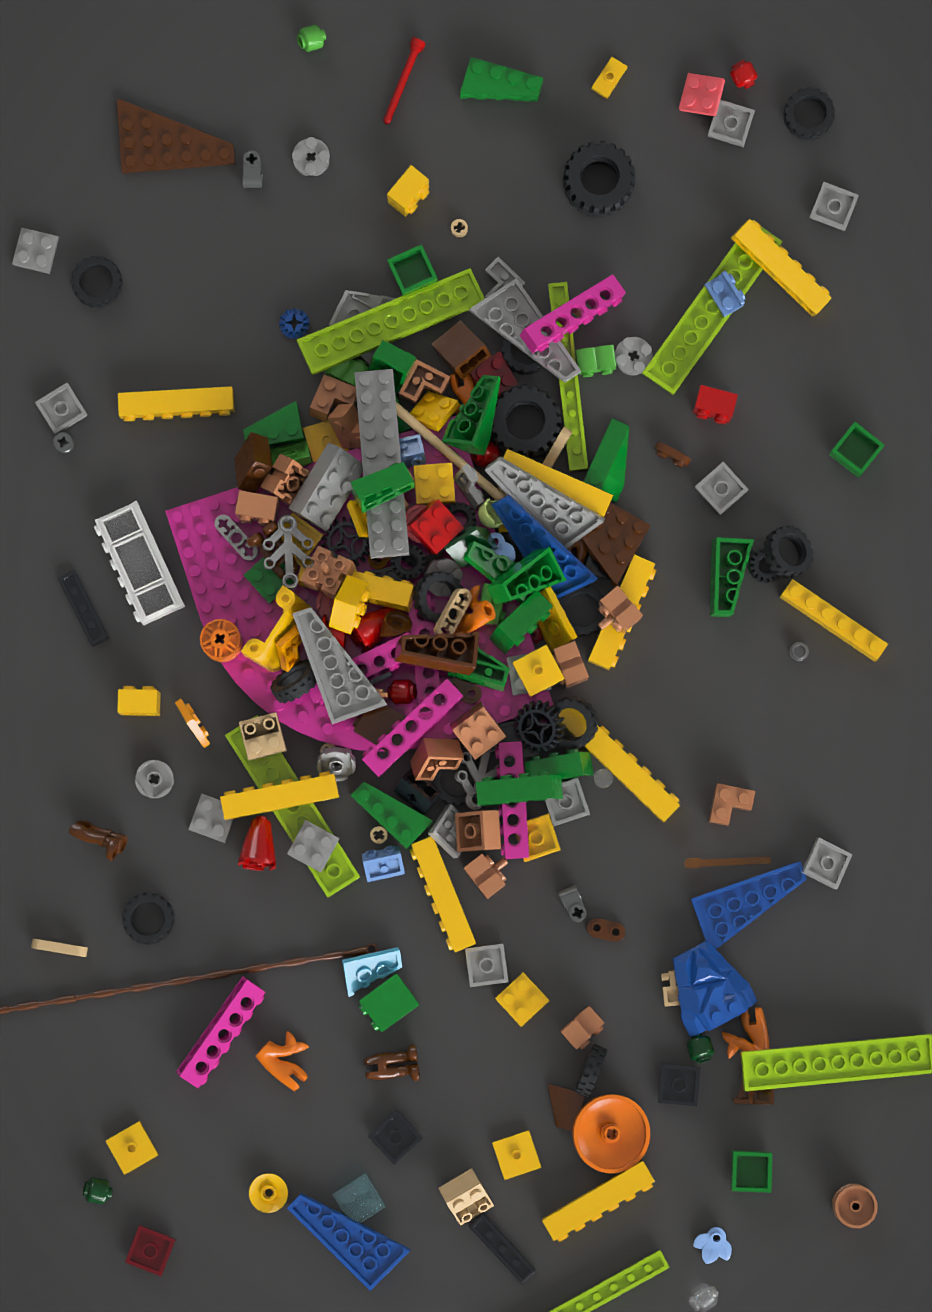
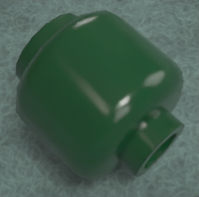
[686,1033,714,1063]
[83,1177,113,1204]

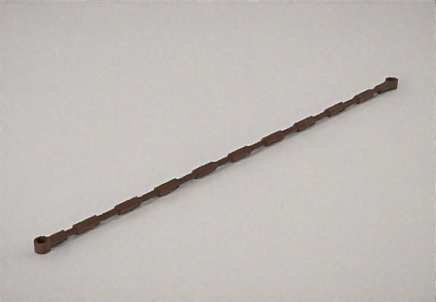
[0,943,378,1014]

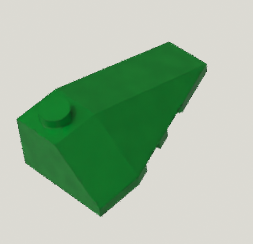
[442,375,501,455]
[584,419,629,503]

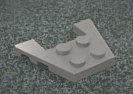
[329,290,396,365]

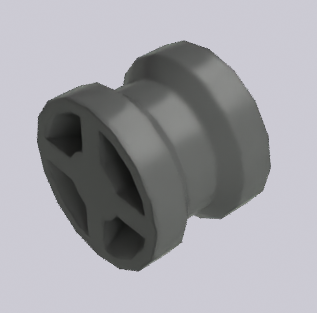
[53,432,74,453]

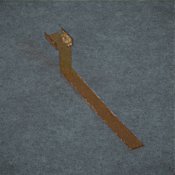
[685,857,771,868]

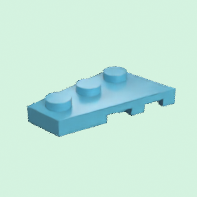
[342,947,402,997]

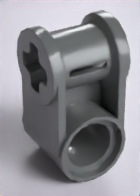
[243,150,263,188]
[558,884,587,922]

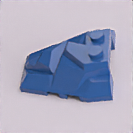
[672,941,757,1037]

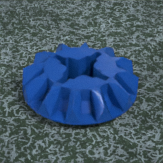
[279,308,310,339]

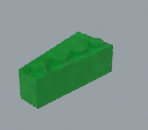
[460,57,543,102]
[710,537,754,617]
[487,547,567,604]
[476,771,563,806]
[351,782,433,849]

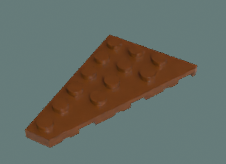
[117,99,235,173]
[581,502,651,587]

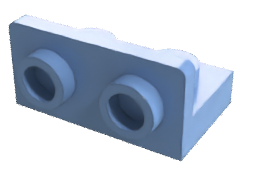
[704,271,745,317]
[399,434,426,468]
[362,845,405,882]

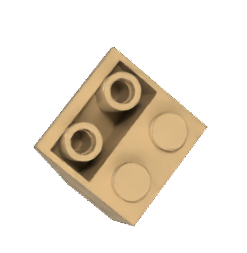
[239,712,287,761]
[438,1168,494,1226]

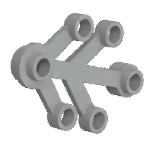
[263,515,314,590]
[455,744,500,810]

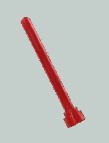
[383,37,426,124]

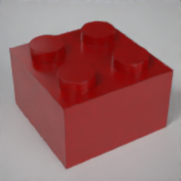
[693,385,738,424]
[407,499,464,554]

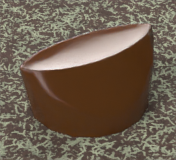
[380,610,412,637]

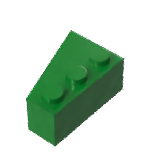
[243,401,304,448]
[350,462,415,513]
[489,591,553,655]
[448,647,510,692]
[525,749,594,780]

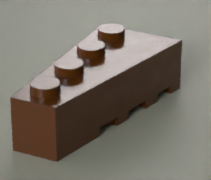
[394,632,479,675]

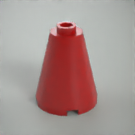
[348,607,398,653]
[238,816,276,871]

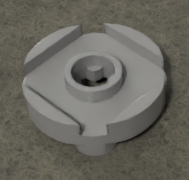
[292,137,330,176]
[615,337,653,376]
[423,557,463,597]
[317,747,356,781]
[135,760,174,798]

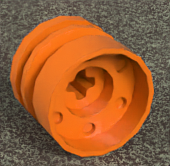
[200,619,243,662]

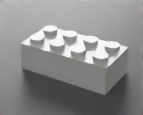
[289,443,363,532]

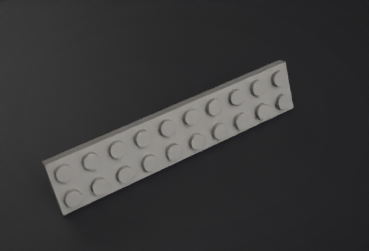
[355,369,409,559]

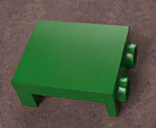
[358,973,420,1032]

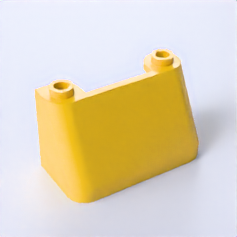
[241,585,312,672]

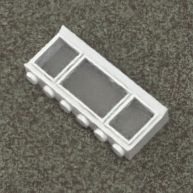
[94,501,185,625]

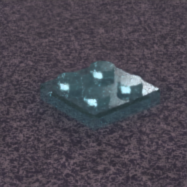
[332,1173,386,1223]

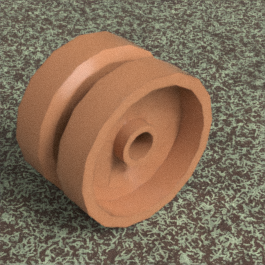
[832,1183,878,1228]

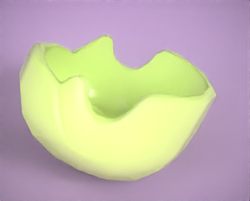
[478,498,503,528]

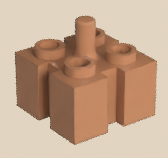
[260,454,310,506]
[300,546,356,600]
[598,586,643,634]
[552,641,589,688]
[464,854,508,899]

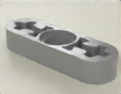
[215,515,258,561]

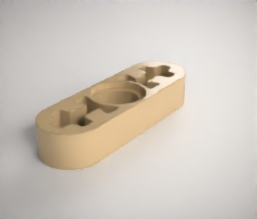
[542,427,573,468]
[434,588,472,635]
[31,938,88,957]

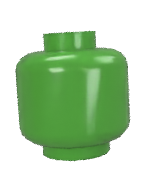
[297,25,326,52]

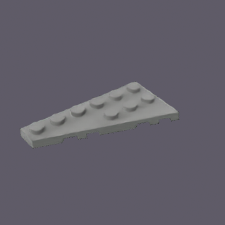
[469,278,581,383]
[485,457,605,549]
[293,607,387,725]

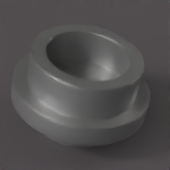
[789,642,809,661]

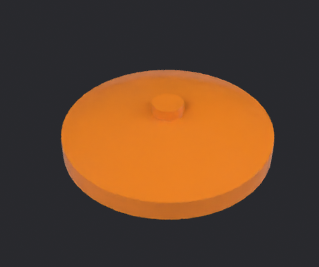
[572,1094,650,1173]

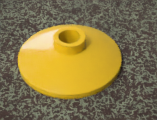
[249,1173,288,1213]

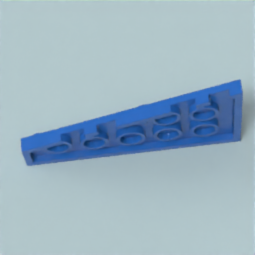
[491,495,598,599]
[691,861,807,949]
[287,1193,411,1291]

